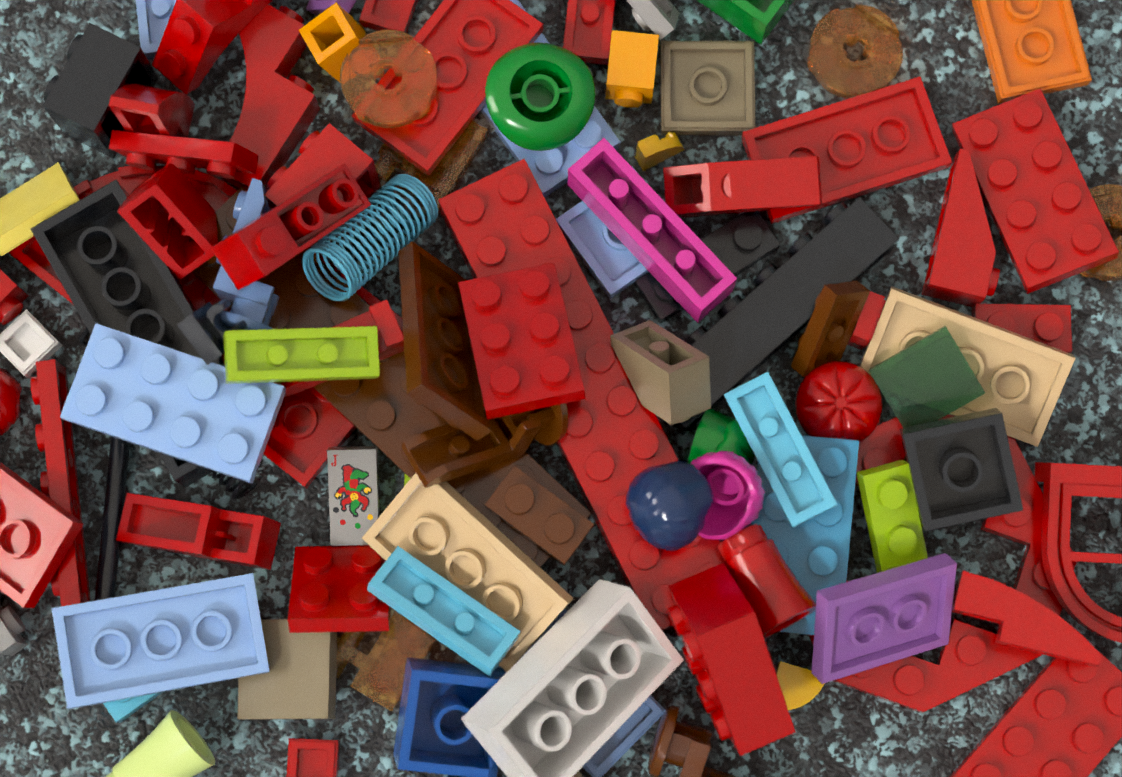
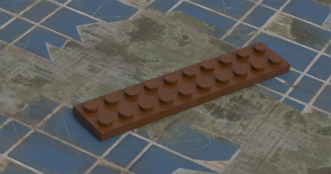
[189,186,591,568]

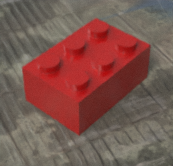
[667,563,796,756]

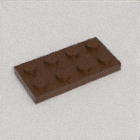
[398,241,492,441]

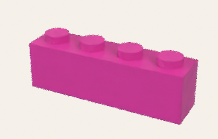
[568,138,737,323]

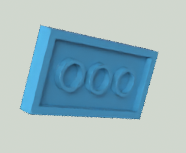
[752,435,859,635]

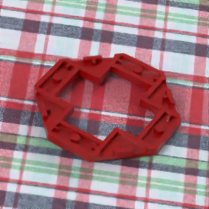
[808,405,1076,713]

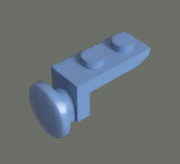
[213,178,279,330]

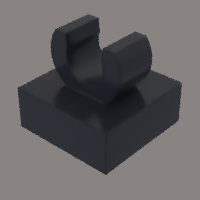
[177,299,247,365]

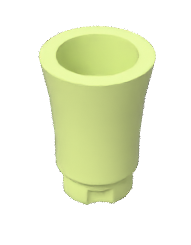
[105,710,215,777]

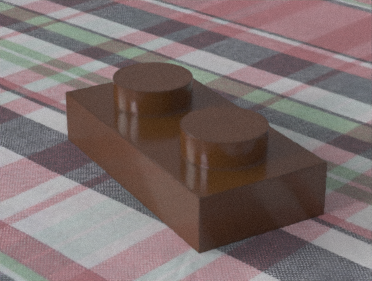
[791,281,870,377]
[485,465,594,566]

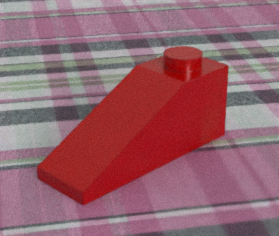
[921,149,1000,307]

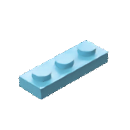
[724,372,837,528]
[367,546,521,677]

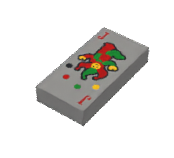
[327,446,380,546]

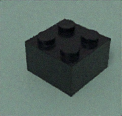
[43,23,158,159]
[900,408,1023,531]

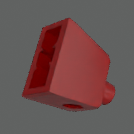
[117,163,218,279]

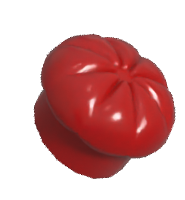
[795,361,883,443]

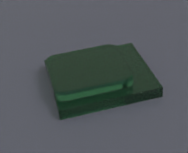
[869,325,985,428]

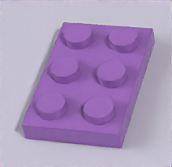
[812,553,957,684]

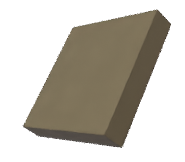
[660,41,755,136]
[237,619,337,720]

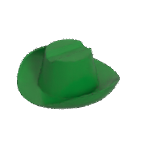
[485,43,595,151]

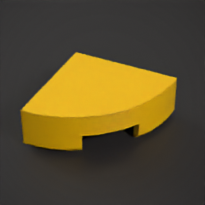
[635,132,684,171]
[776,661,825,710]

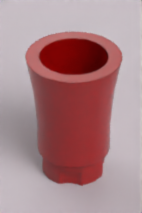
[718,524,816,639]

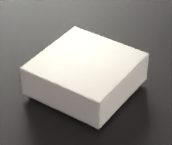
[0,309,63,378]

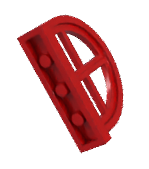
[1034,462,1122,643]

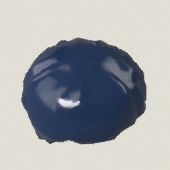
[626,461,714,551]

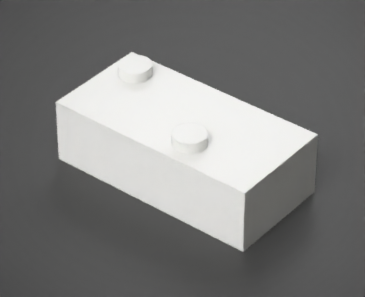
[461,579,684,777]

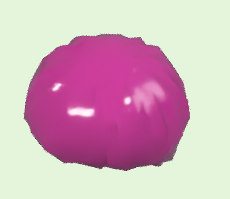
[690,450,765,540]

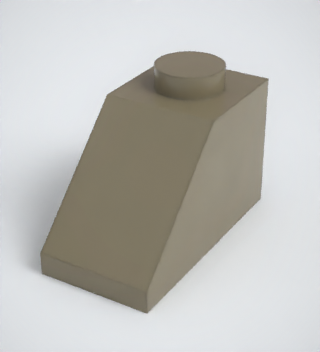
[610,320,711,425]

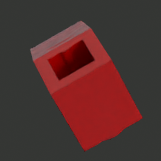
[663,156,822,218]
[211,163,371,290]

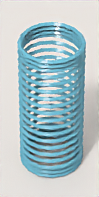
[302,174,438,302]

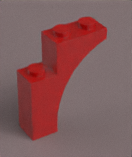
[152,0,272,94]
[220,4,320,192]

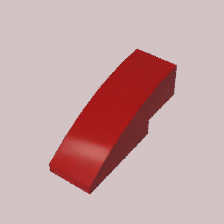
[109,84,195,137]
[116,493,281,570]
[952,570,1102,667]

